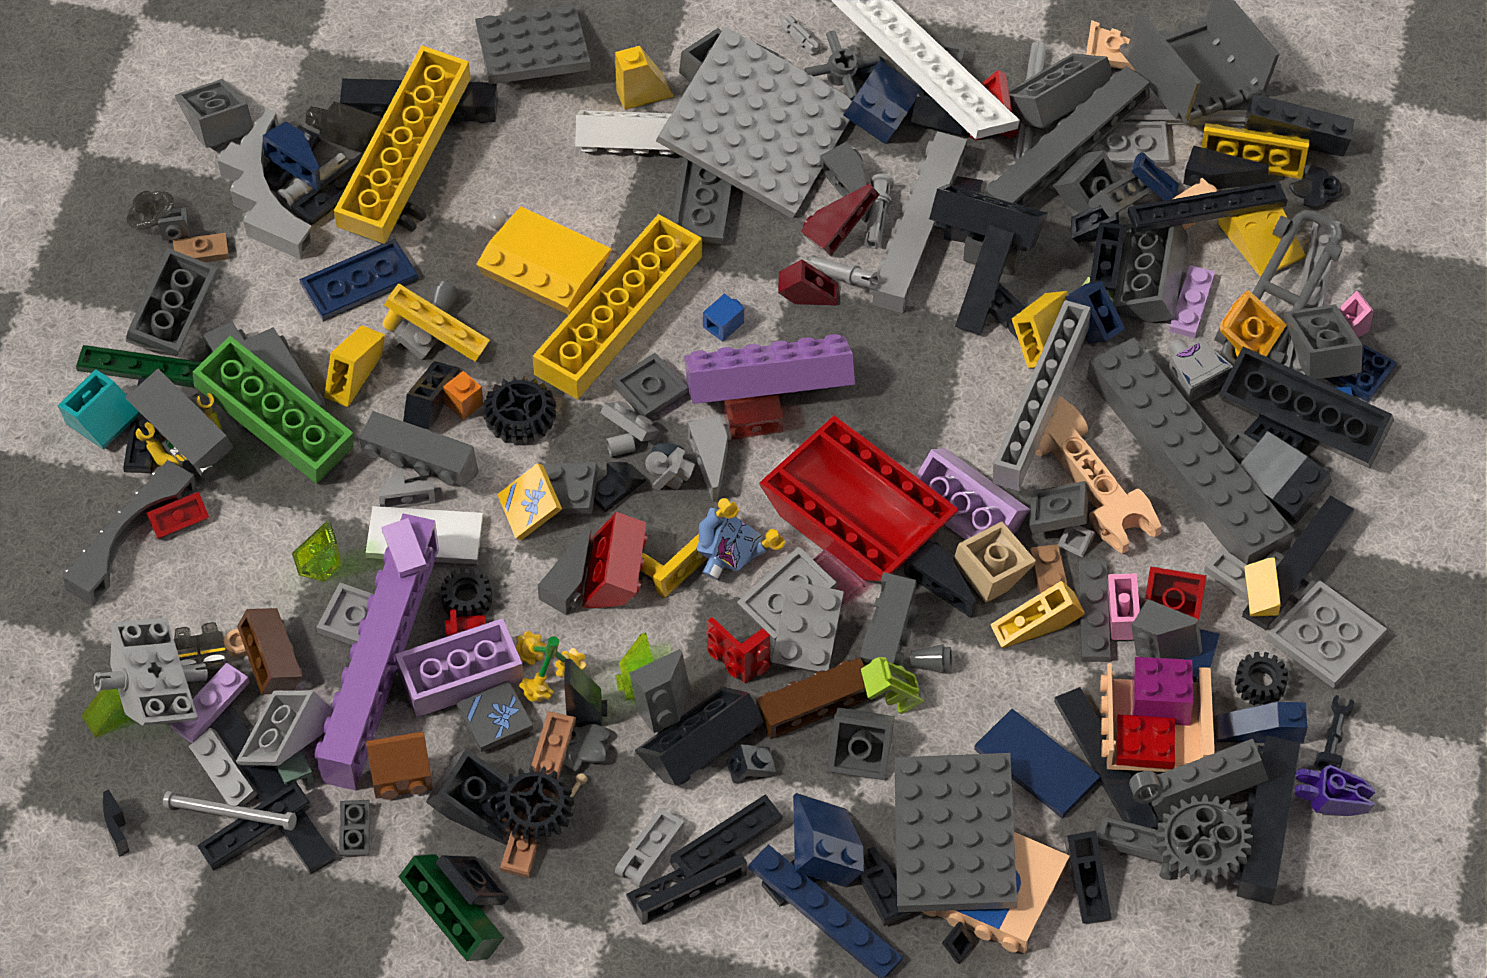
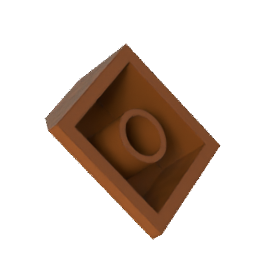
[366,731,433,800]

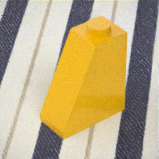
[615,46,673,110]
[1012,291,1068,368]
[324,325,385,407]

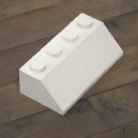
[575,110,675,154]

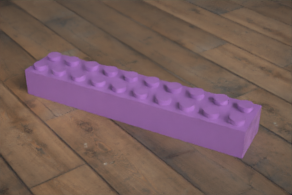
[315,513,439,791]

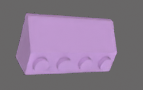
[916,448,1030,540]

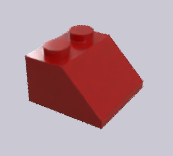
[1144,566,1207,621]

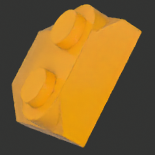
[1220,290,1287,357]

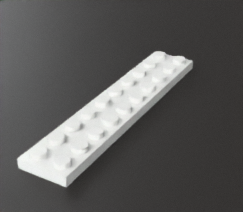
[831,0,1020,139]

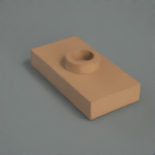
[173,233,229,262]

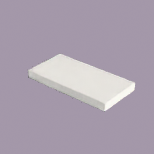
[366,506,483,565]

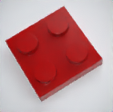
[1116,714,1175,769]

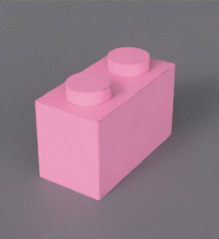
[1108,573,1140,640]

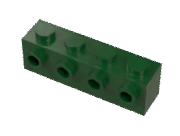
[398,854,504,961]

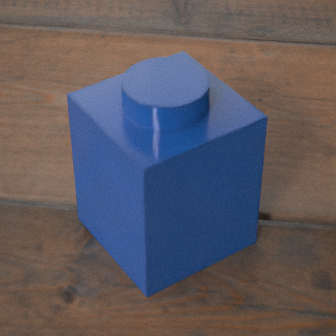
[703,293,744,342]

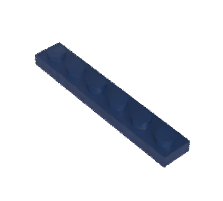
[748,844,903,978]

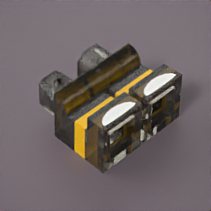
[174,622,228,677]

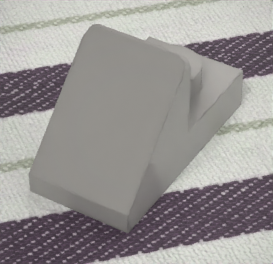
[378,467,435,508]

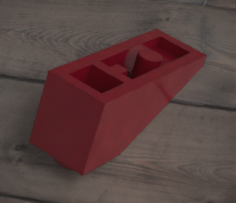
[800,184,880,256]

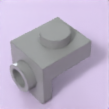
[391,321,438,359]

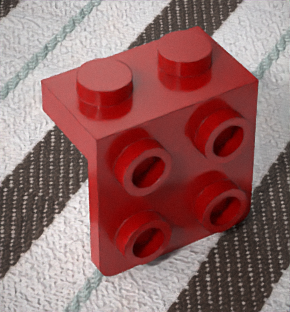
[706,617,770,684]

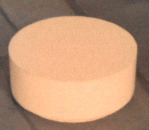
[224,629,247,657]

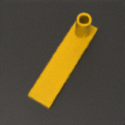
[382,283,490,362]
[641,515,737,599]

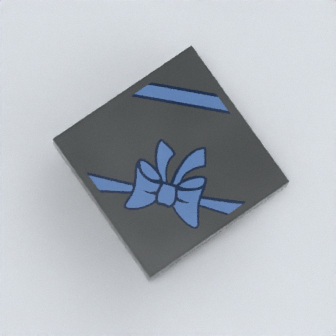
[457,681,533,752]

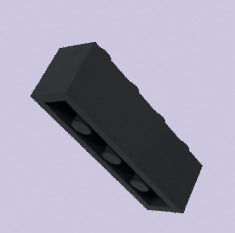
[1243,94,1355,157]

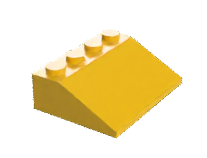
[476,206,612,315]

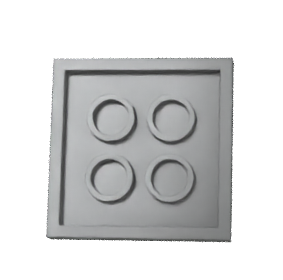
[1266,580,1387,688]

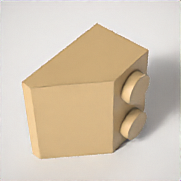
[953,522,1036,603]

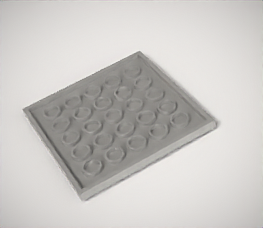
[656,27,853,218]

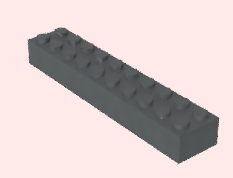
[1087,337,1294,565]

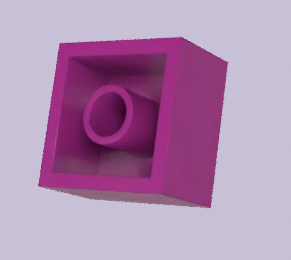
[1132,657,1193,726]

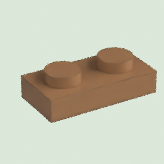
[1030,544,1067,594]

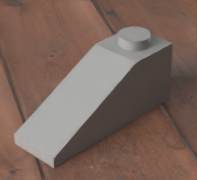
[688,415,731,502]

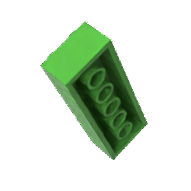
[193,336,354,484]

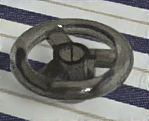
[127,191,174,230]

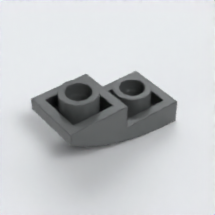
[339,800,370,856]

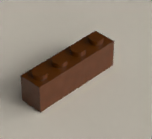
[756,657,870,739]

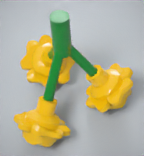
[515,631,587,703]

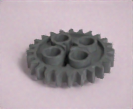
[1156,795,1253,884]

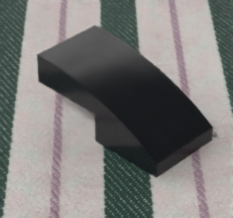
[103,789,129,857]

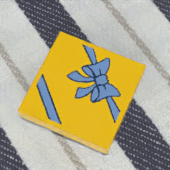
[497,463,562,540]

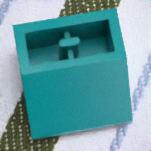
[57,369,141,450]

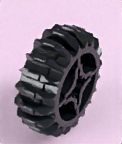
[483,376,556,445]
[495,765,575,844]

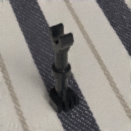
[1314,695,1354,771]

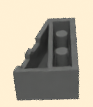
[860,572,918,666]

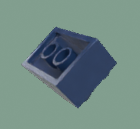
[843,60,920,144]
[793,793,864,887]

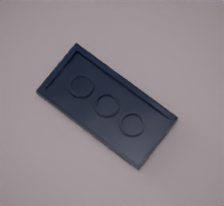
[299,238,419,321]
[974,709,1100,818]

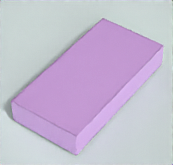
[381,518,427,578]

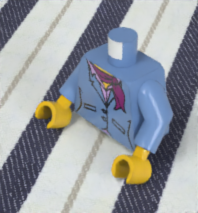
[697,498,785,580]

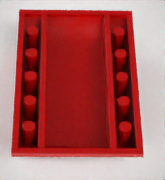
[759,415,959,581]

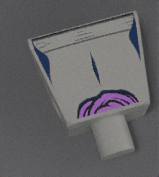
[1169,339,1233,403]

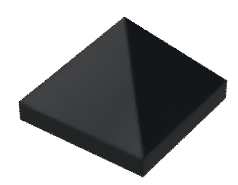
[942,922,976,964]

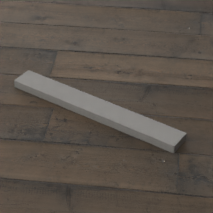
[1284,221,1340,374]

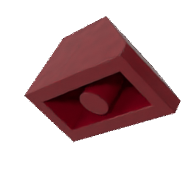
[778,259,839,306]

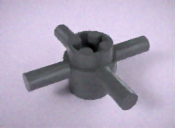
[804,30,880,100]

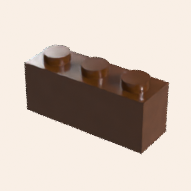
[237,608,303,695]

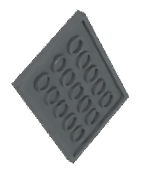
[894,753,1017,912]

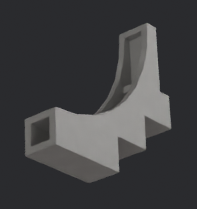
[217,109,314,260]

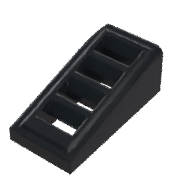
[1244,417,1305,451]

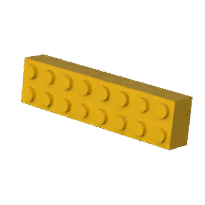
[334,45,471,244]
[533,214,702,400]

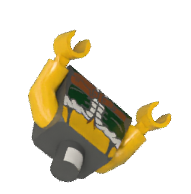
[136,393,222,479]

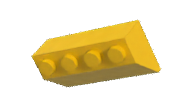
[1201,123,1309,179]

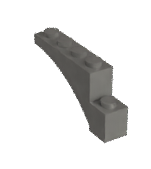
[203,321,326,408]

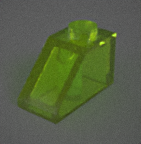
[292,521,341,582]
[615,633,653,701]
[81,689,131,738]

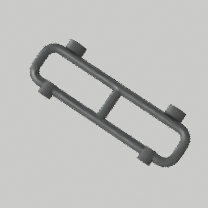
[1214,210,1343,366]

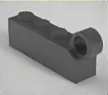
[1129,739,1269,822]

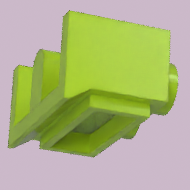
[861,657,924,714]

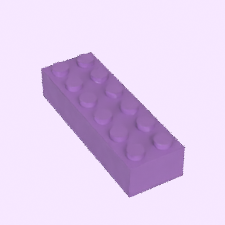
[684,334,855,404]

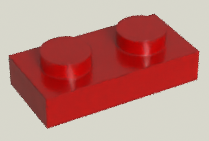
[146,492,209,539]

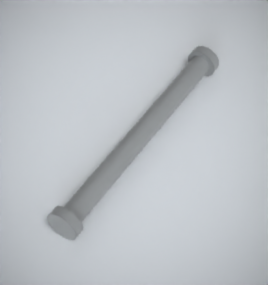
[163,791,296,830]

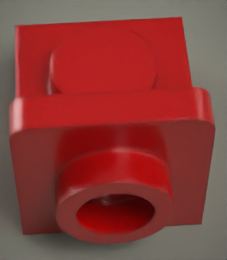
[445,609,486,637]

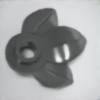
[563,724,610,772]

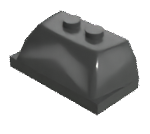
[126,248,217,356]

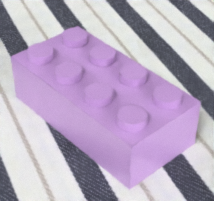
[395,618,523,718]

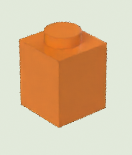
[443,371,483,420]

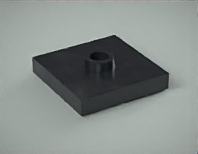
[436,855,509,905]

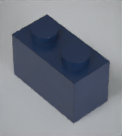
[1065,281,1125,344]

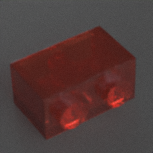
[724,394,784,440]

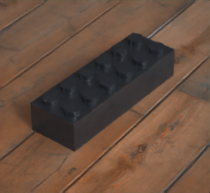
[1219,346,1394,469]

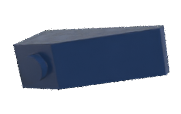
[262,122,321,191]
[1216,702,1308,744]

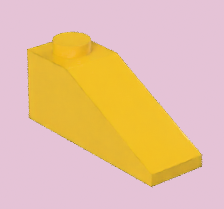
[990,581,1085,648]

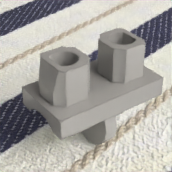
[645,447,695,490]

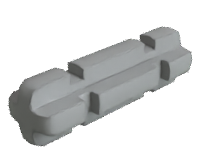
[781,15,820,55]

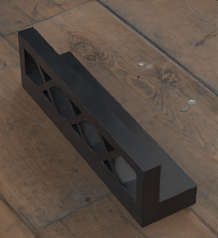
[626,852,747,925]

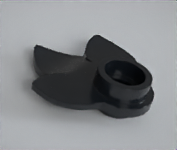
[1289,165,1342,207]

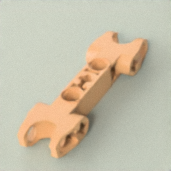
[1036,396,1162,554]

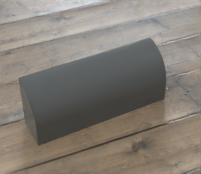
[125,369,234,468]

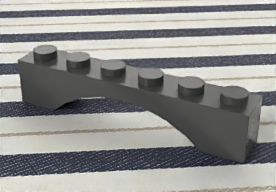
[62,460,197,606]

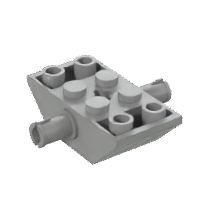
[94,618,208,726]

